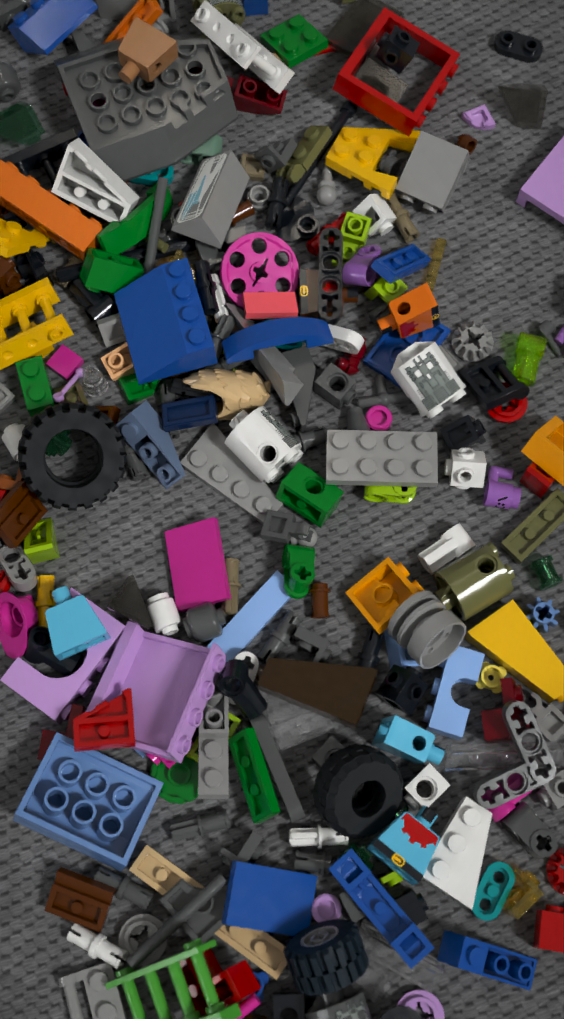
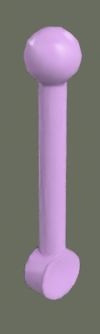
[53,367,85,402]

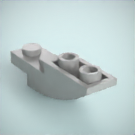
[198,679,229,799]

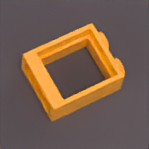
[521,416,564,486]

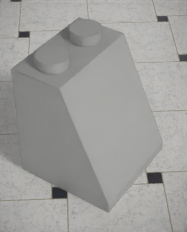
[395,130,470,214]

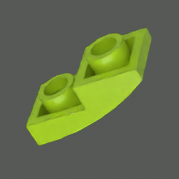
[332,211,372,267]

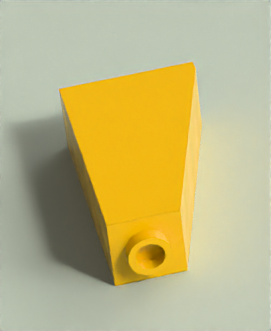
[464,600,564,704]

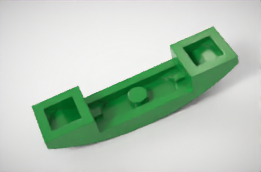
[96,183,174,254]

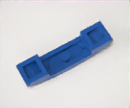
[222,317,333,364]
[328,848,435,969]

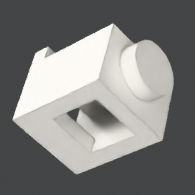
[353,193,397,236]

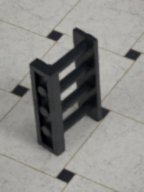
[1,128,77,228]

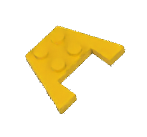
[325,127,421,199]
[0,218,56,258]

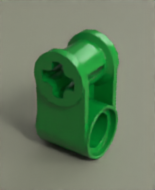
[282,544,315,599]

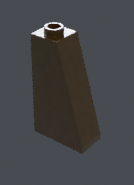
[255,658,378,730]

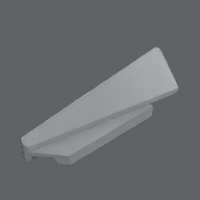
[225,303,304,406]

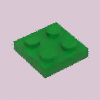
[260,14,328,68]

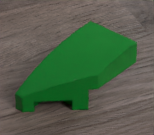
[118,373,160,405]

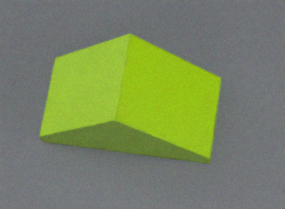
[24,517,60,564]

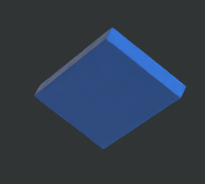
[363,323,451,388]
[221,860,317,936]

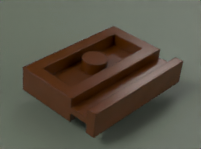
[0,481,48,549]
[44,867,116,932]

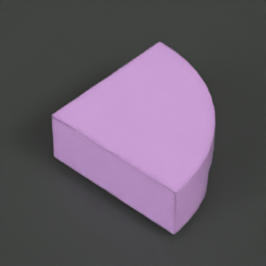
[462,104,496,130]

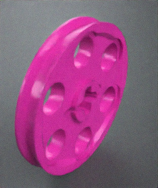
[220,232,299,309]

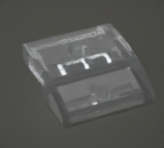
[260,692,335,751]

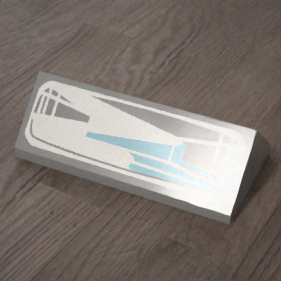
[171,150,250,249]

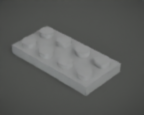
[326,430,438,487]

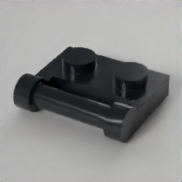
[460,356,530,411]

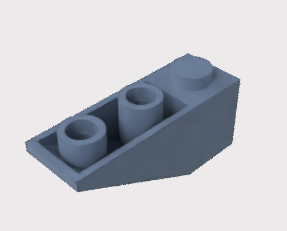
[116,400,186,489]

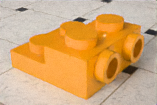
[345,557,424,635]

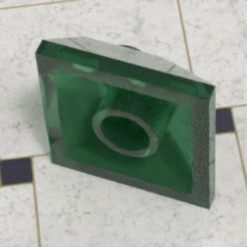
[0,101,46,146]

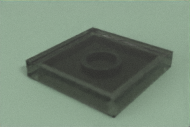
[351,57,408,124]

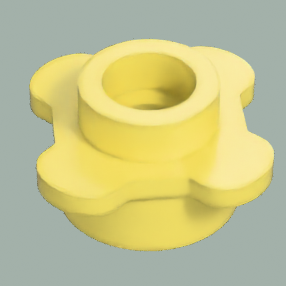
[475,662,507,694]

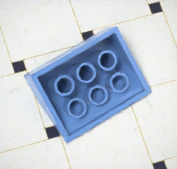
[13,732,164,871]

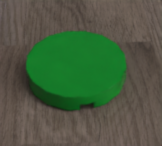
[150,751,198,804]

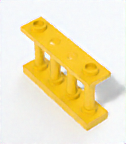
[0,277,74,370]

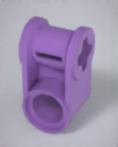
[342,245,381,287]

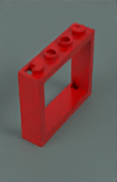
[332,7,460,136]

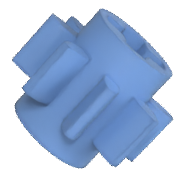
[524,597,560,634]

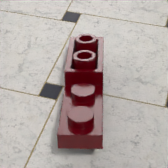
[189,67,287,115]

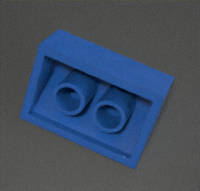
[8,0,98,55]

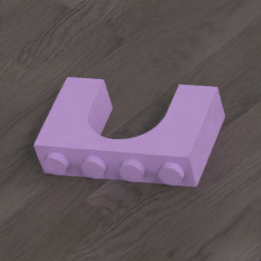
[0,587,126,724]

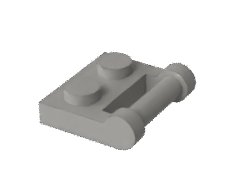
[58,962,127,1019]

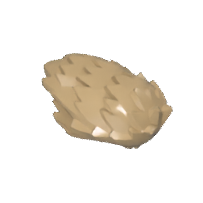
[183,369,271,420]

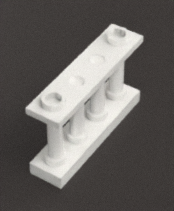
[191,0,295,94]

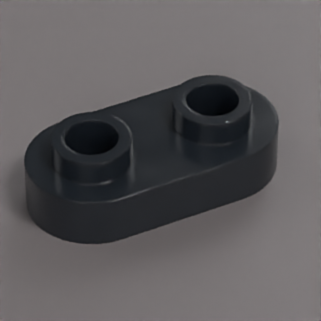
[494,30,543,63]

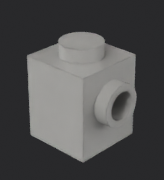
[537,769,564,811]

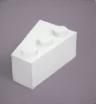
[51,138,140,223]
[422,796,492,910]

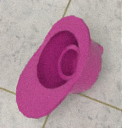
[0,592,39,659]

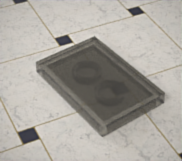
[326,0,404,66]

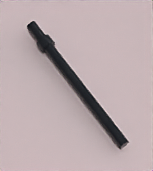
[286,100,358,207]

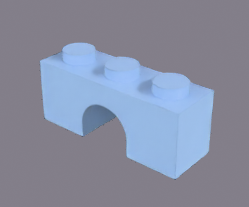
[423,646,485,740]

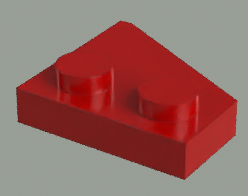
[73,688,135,752]

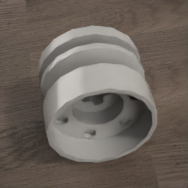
[387,590,466,669]

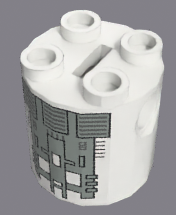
[391,341,466,419]
[225,406,304,484]

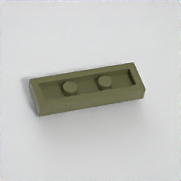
[499,488,564,565]

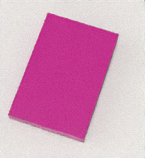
[165,517,231,613]

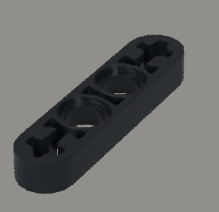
[317,227,343,325]

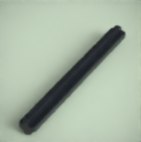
[56,237,196,283]

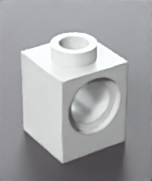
[403,763,450,811]

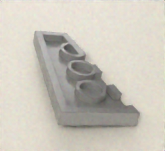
[181,424,283,524]

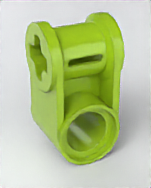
[363,486,417,504]

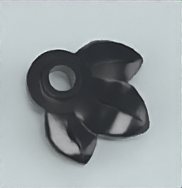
[276,197,320,243]

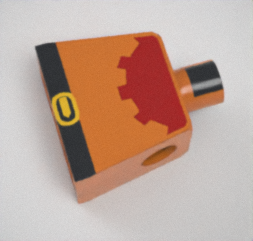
[376,283,440,338]

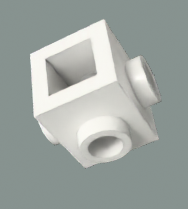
[444,447,487,489]

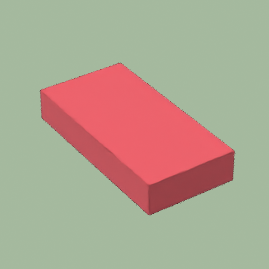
[242,292,299,319]

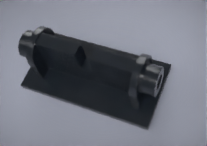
[16,249,54,287]

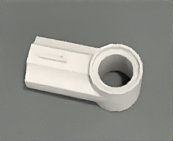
[417,523,477,575]

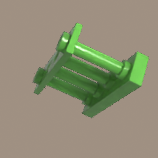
[105,938,242,1019]

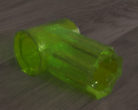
[512,332,547,386]

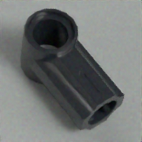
[69,278,119,328]
[23,626,82,676]
[218,659,268,720]

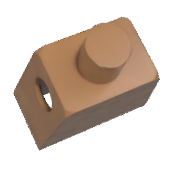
[118,17,178,84]

